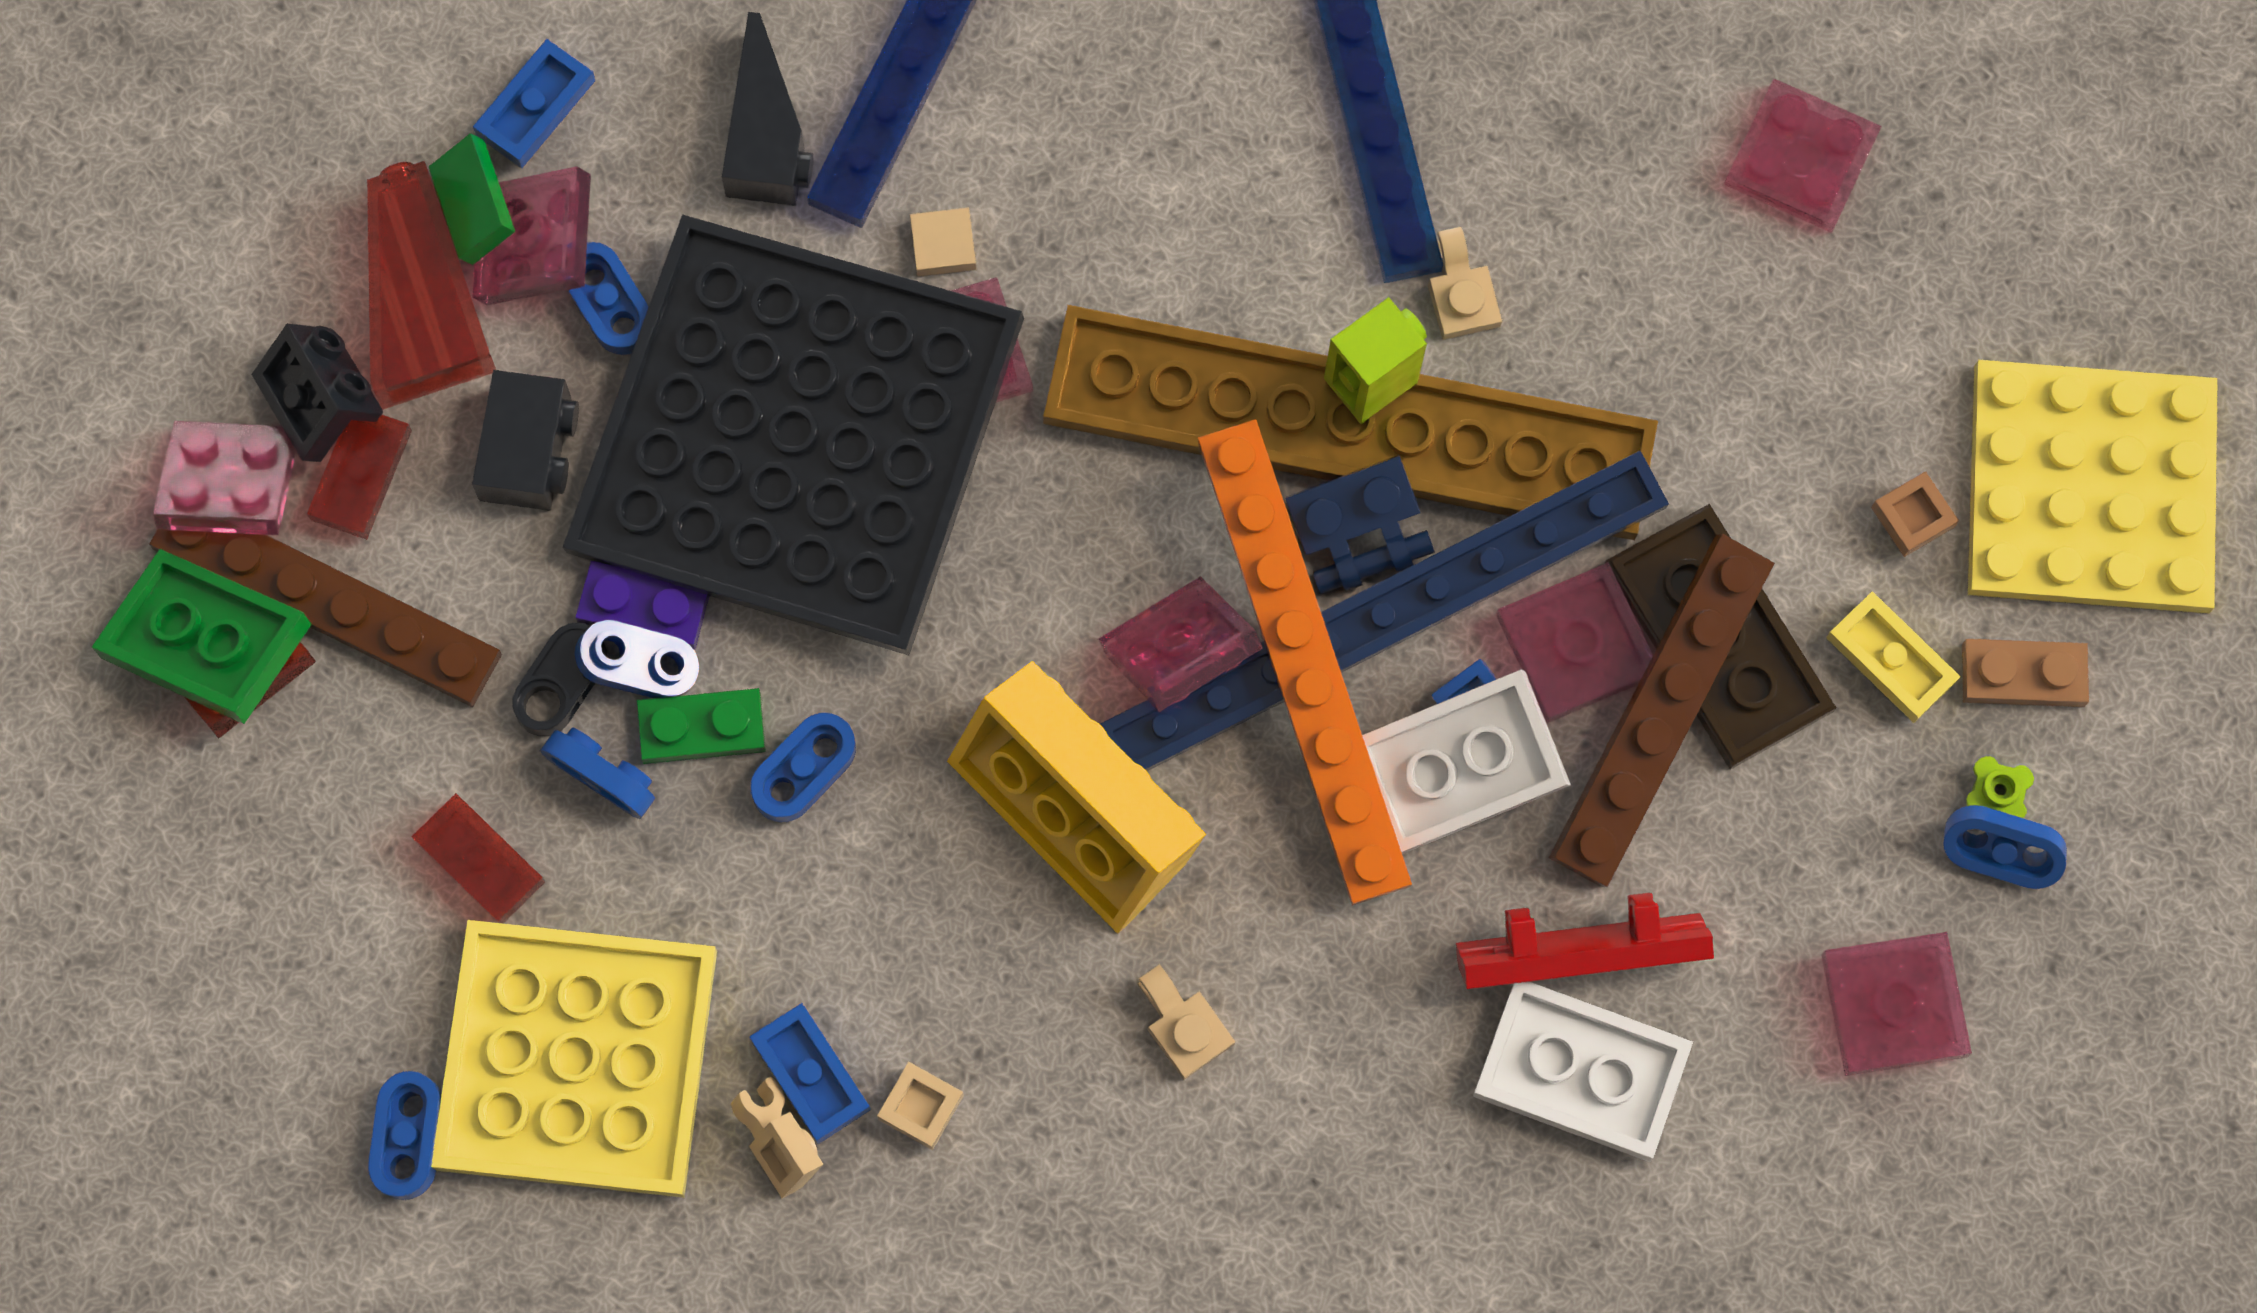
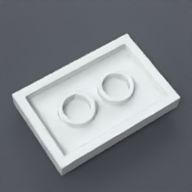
[1362,669,1571,854]
[1473,982,1693,1162]

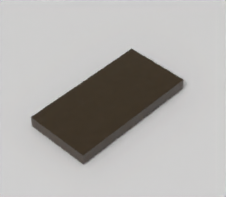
[1604,504,1837,770]

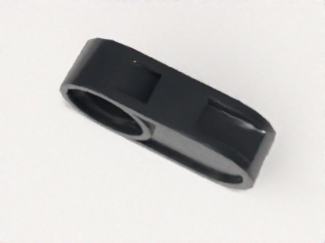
[512,623,607,737]

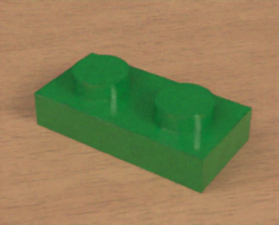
[637,688,766,764]

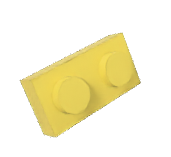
[1826,591,1961,723]

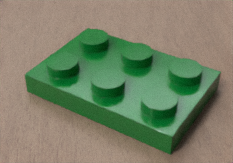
[92,549,312,724]

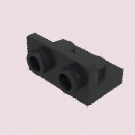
[251,323,383,462]

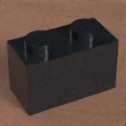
[472,370,579,511]

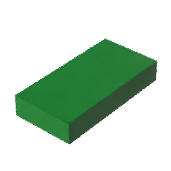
[428,133,516,265]

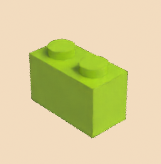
[1324,297,1427,424]

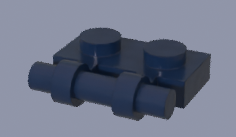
[1285,455,1435,594]

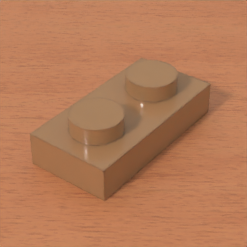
[1962,639,2089,707]

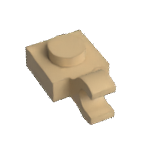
[1428,227,1502,340]
[1138,964,1235,1080]
[731,1077,823,1199]

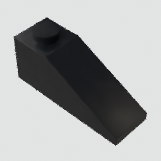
[722,12,813,206]

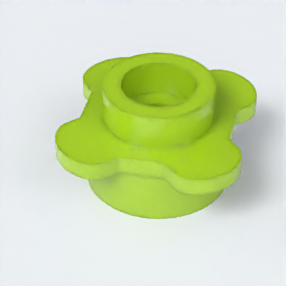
[1966,756,2034,818]

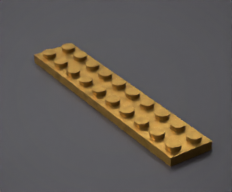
[1043,305,1658,541]

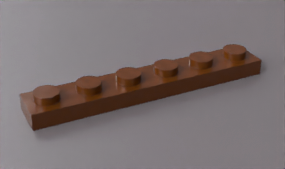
[149,492,502,707]
[1548,533,1775,887]

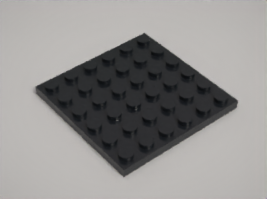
[563,214,1024,656]

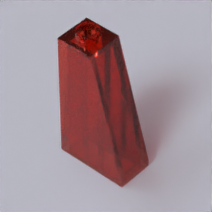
[367,161,496,409]

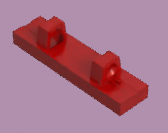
[1456,892,1714,989]

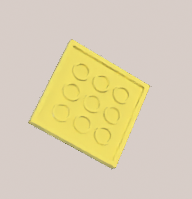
[1968,360,2217,613]
[431,920,717,1198]

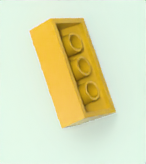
[947,661,1206,934]

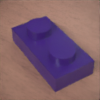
[575,561,710,650]

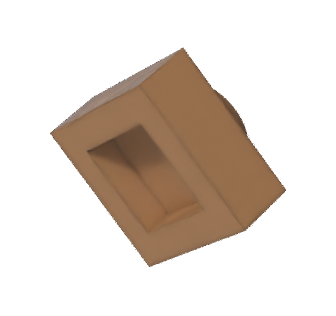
[1871,471,1959,557]

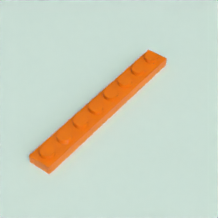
[1198,419,1412,905]

